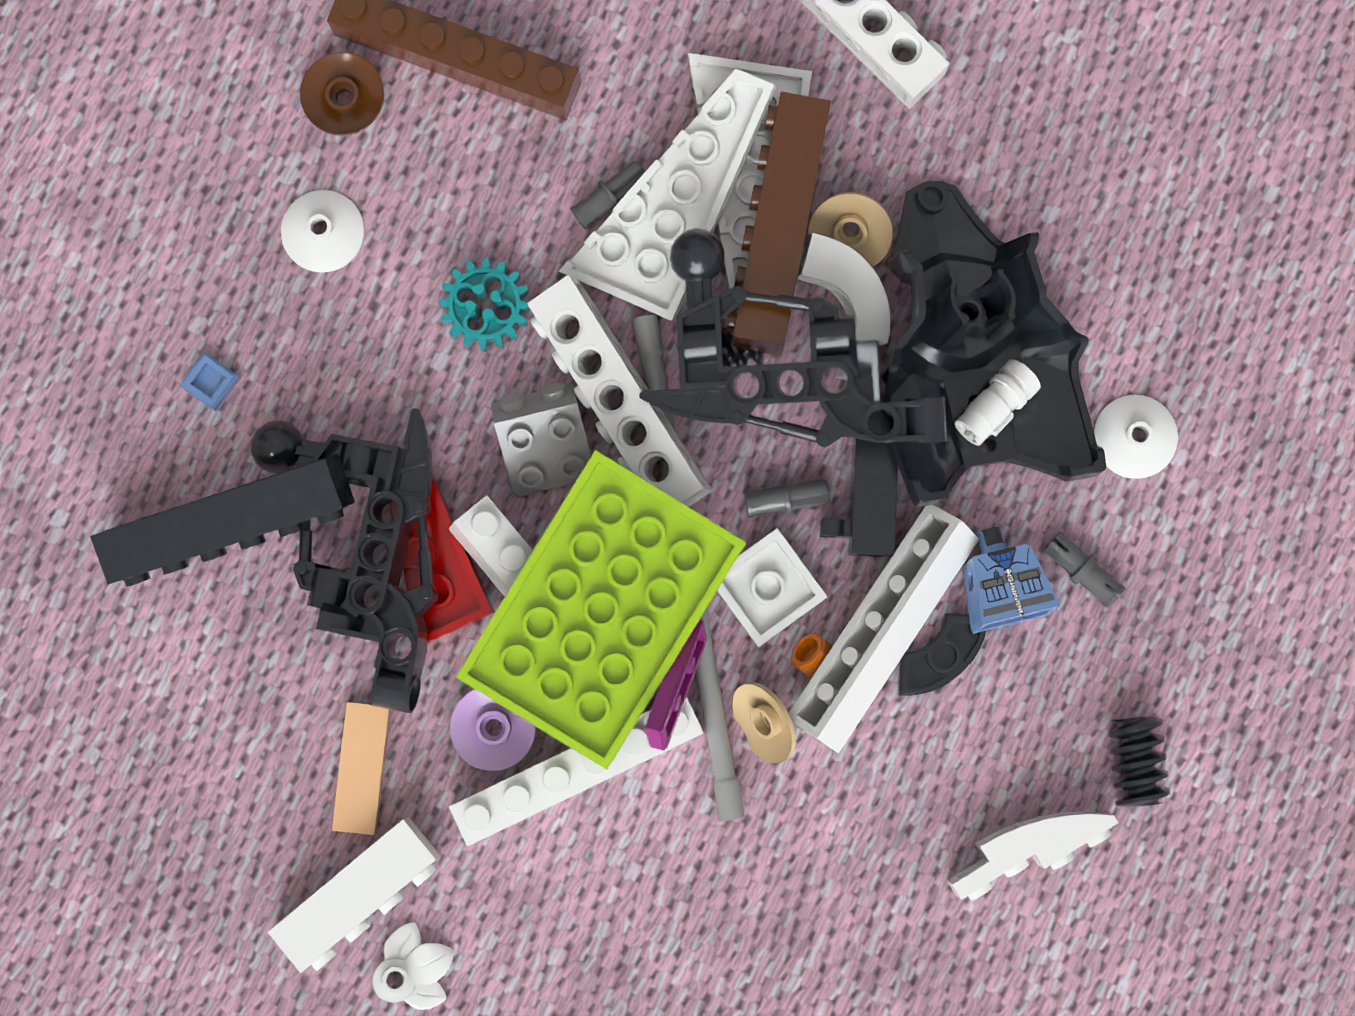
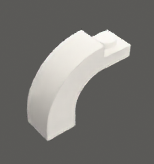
[797,233,891,381]

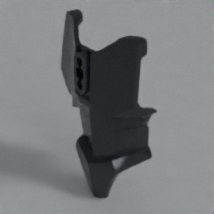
[880,181,1107,507]

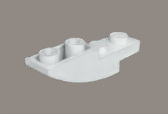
[947,811,1118,900]

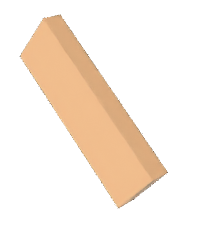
[332,702,391,835]

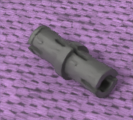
[1043,531,1126,608]

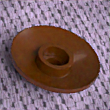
[300,52,384,136]

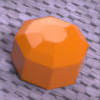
[791,632,833,678]

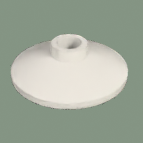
[281,190,364,272]
[1094,395,1178,479]

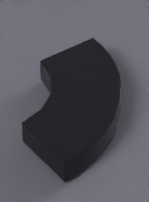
[897,613,986,696]

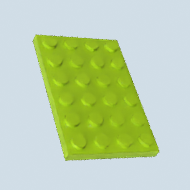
[456,450,746,770]

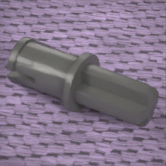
[569,161,646,230]
[744,479,830,518]

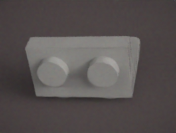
[492,383,591,496]

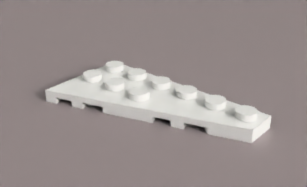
[559,69,777,322]

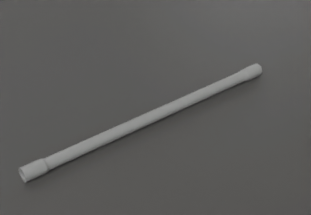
[632,314,745,821]

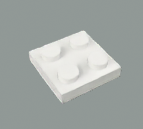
[717,528,827,647]

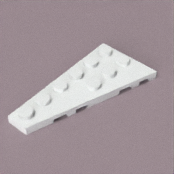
[688,53,812,289]

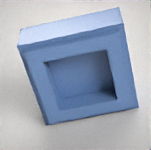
[179,352,240,411]

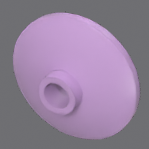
[450,689,536,771]

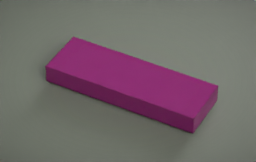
[644,617,707,751]

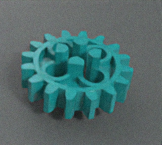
[438,258,531,352]

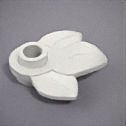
[372,922,454,1010]

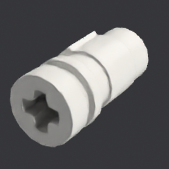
[955,359,1041,446]

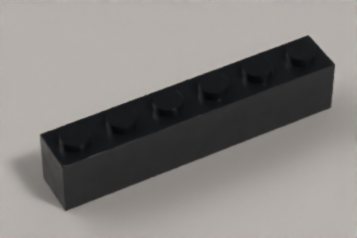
[90,454,355,587]

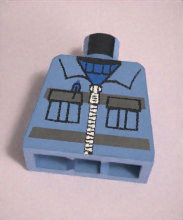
[963,527,1060,634]

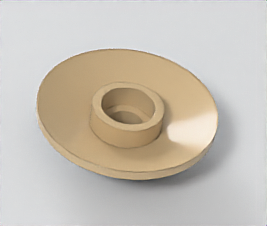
[808,192,893,267]
[732,682,796,763]

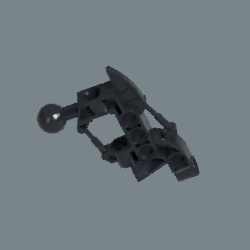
[639,228,947,447]
[251,408,439,714]

